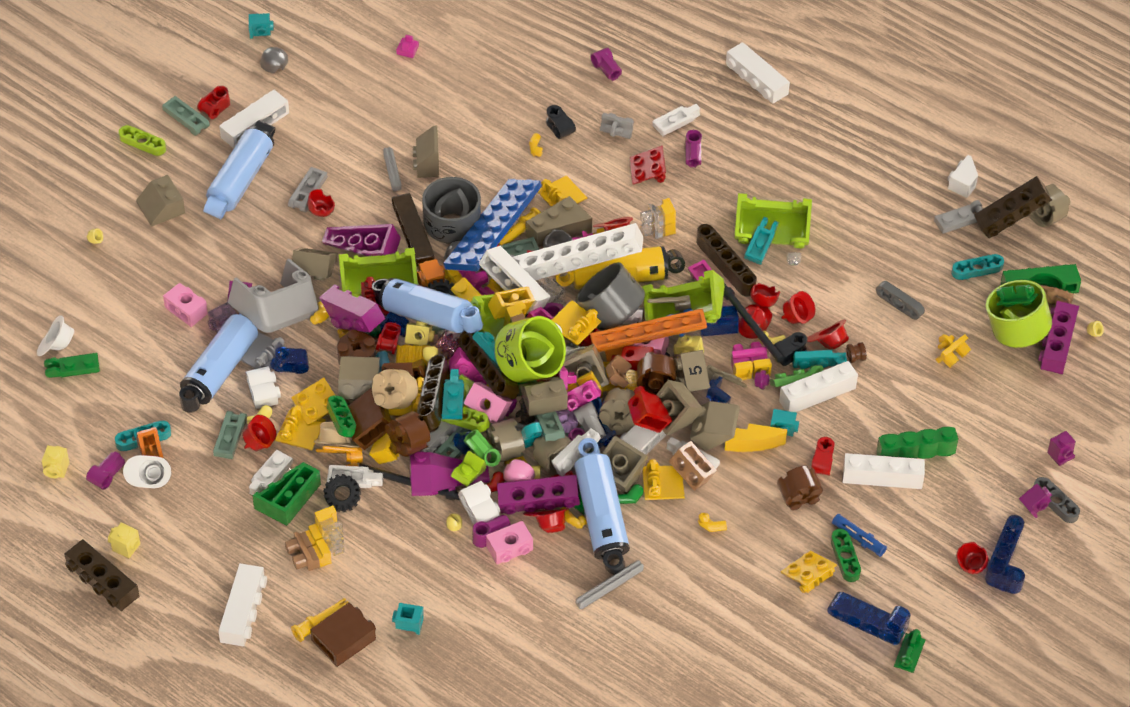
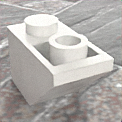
[948,155,978,198]

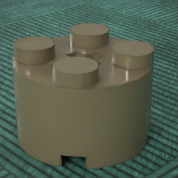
[1029,184,1071,227]
[599,388,635,435]
[486,418,525,462]
[533,435,572,475]

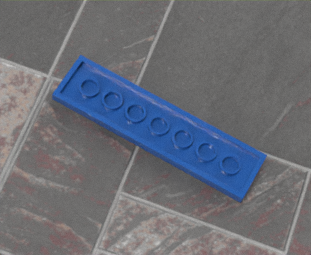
[443,179,542,271]

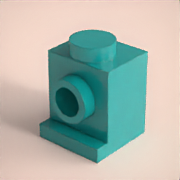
[249,13,274,39]
[770,409,800,437]
[392,603,424,635]

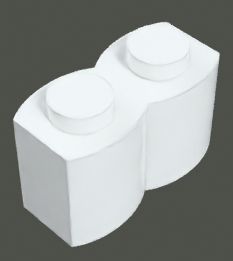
[246,366,281,409]
[458,481,500,525]

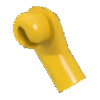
[698,513,727,532]

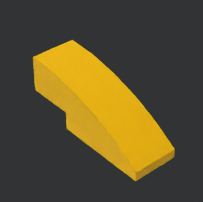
[725,423,787,452]

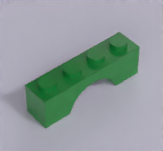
[1000,264,1081,293]

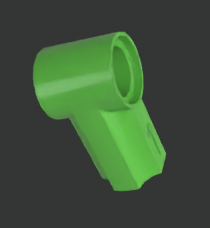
[464,429,501,467]

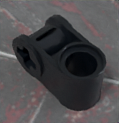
[546,105,576,139]
[774,332,807,366]

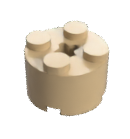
[372,369,418,409]

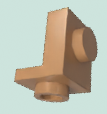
[605,355,632,389]

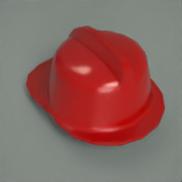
[593,217,633,231]
[781,291,816,324]
[737,304,772,339]
[807,319,849,349]
[242,414,277,451]
[523,508,569,533]

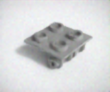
[240,332,290,370]

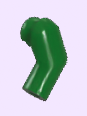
[618,484,644,504]

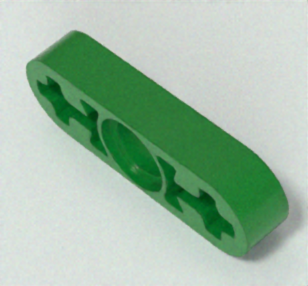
[327,396,356,437]
[831,529,861,582]

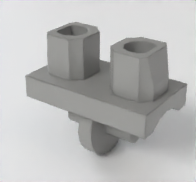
[600,113,634,139]

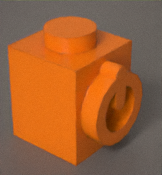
[417,259,445,287]

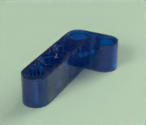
[985,515,1025,594]
[827,592,911,645]

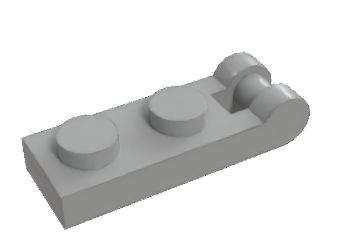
[288,167,328,212]
[934,200,983,234]

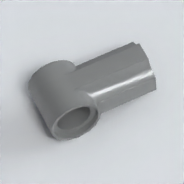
[573,401,607,442]

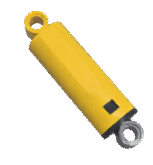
[554,246,685,290]

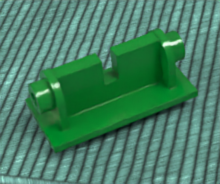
[997,285,1039,307]
[894,629,926,673]

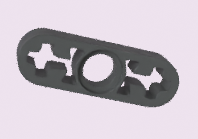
[876,281,925,320]
[1034,477,1080,523]

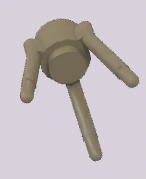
[647,295,691,315]
[706,365,747,402]

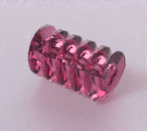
[435,330,461,360]

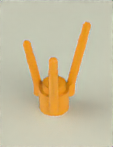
[316,446,363,466]

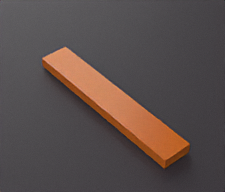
[590,308,707,352]

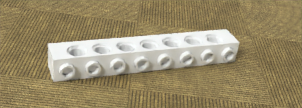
[512,223,643,280]

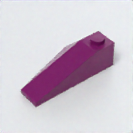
[322,224,401,256]
[409,452,490,496]

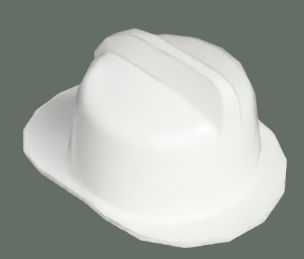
[37,315,74,356]
[123,455,171,488]

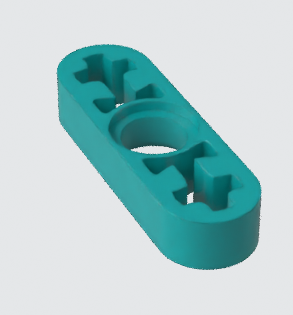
[951,254,1004,280]
[115,421,171,451]
[521,422,543,448]

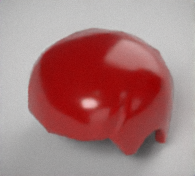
[307,189,335,217]
[750,283,780,308]
[956,542,989,575]

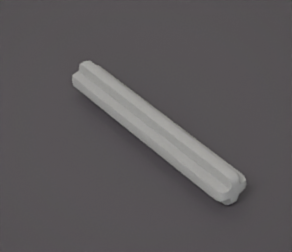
[575,560,644,609]

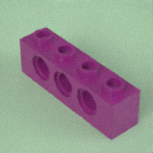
[1038,301,1079,374]
[497,475,580,515]

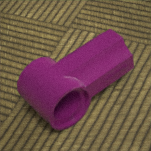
[590,48,622,81]
[685,129,702,168]
[86,451,125,490]
[472,515,511,548]

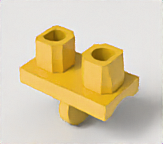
[935,334,971,368]

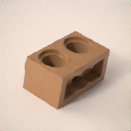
[669,441,717,491]

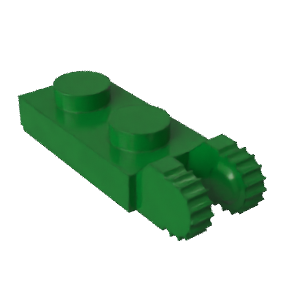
[44,353,100,378]

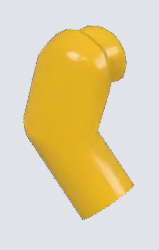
[529,133,543,157]
[310,301,329,325]
[561,507,587,529]

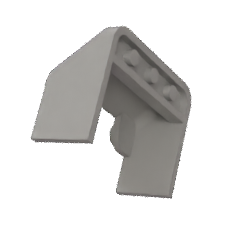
[228,259,318,333]

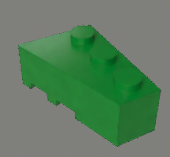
[252,462,321,526]

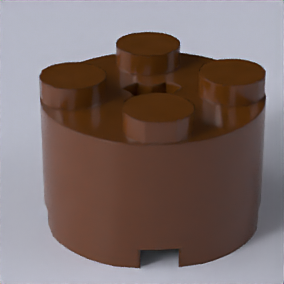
[337,330,376,365]
[637,352,676,395]
[385,411,431,457]
[777,466,823,511]

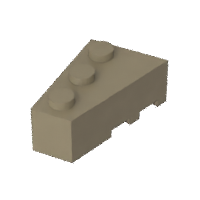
[526,196,593,247]

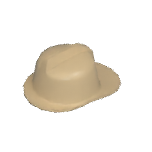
[314,422,360,447]

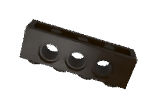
[974,176,1052,239]
[64,539,140,611]

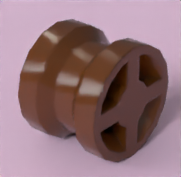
[846,342,867,363]

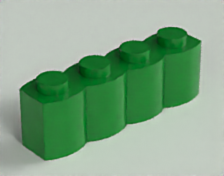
[876,427,959,459]

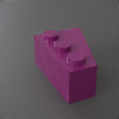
[319,284,385,332]

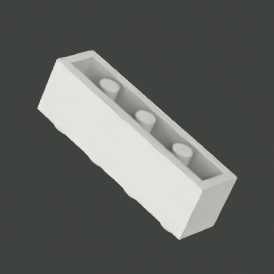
[726,42,790,104]
[219,90,289,148]
[479,246,551,314]
[779,361,858,412]
[620,425,666,455]
[843,453,925,489]
[219,564,267,646]

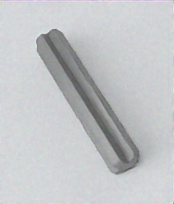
[383,147,402,191]

